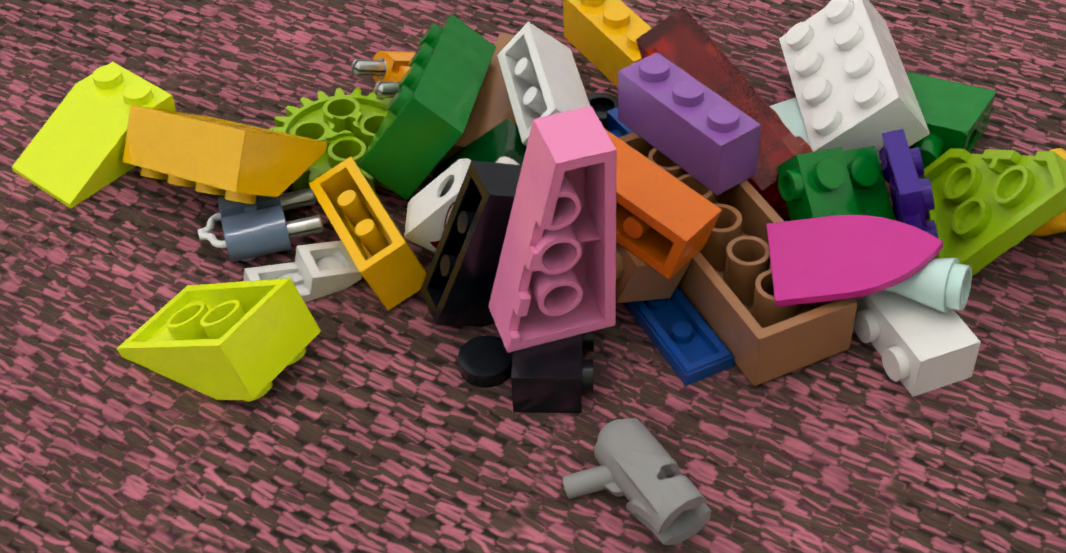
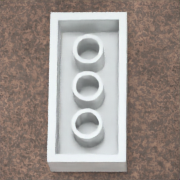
[779,0,930,164]

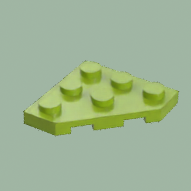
[922,148,1066,276]

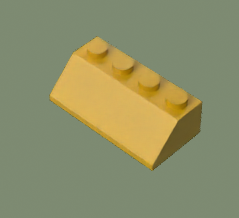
[122,105,327,204]

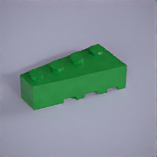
[358,13,496,200]

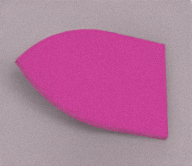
[766,215,943,307]

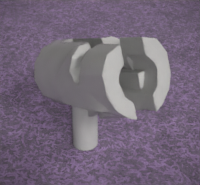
[563,418,711,545]

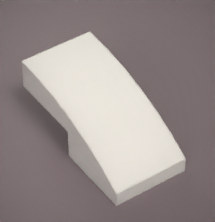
[244,240,362,302]

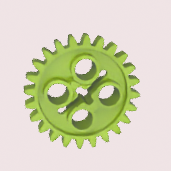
[269,87,393,197]

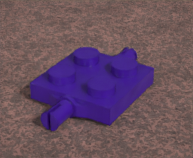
[879,129,939,239]

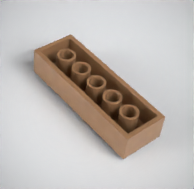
[618,132,858,386]

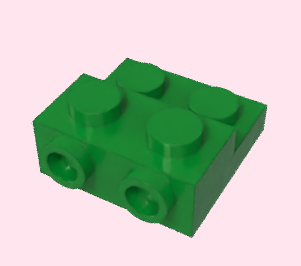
[776,146,895,221]

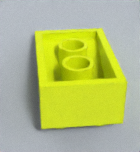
[12,62,177,209]
[116,278,321,402]

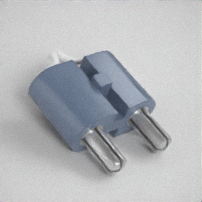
[198,188,324,262]

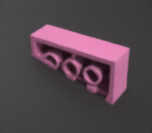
[488,106,617,353]

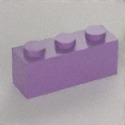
[618,52,761,196]

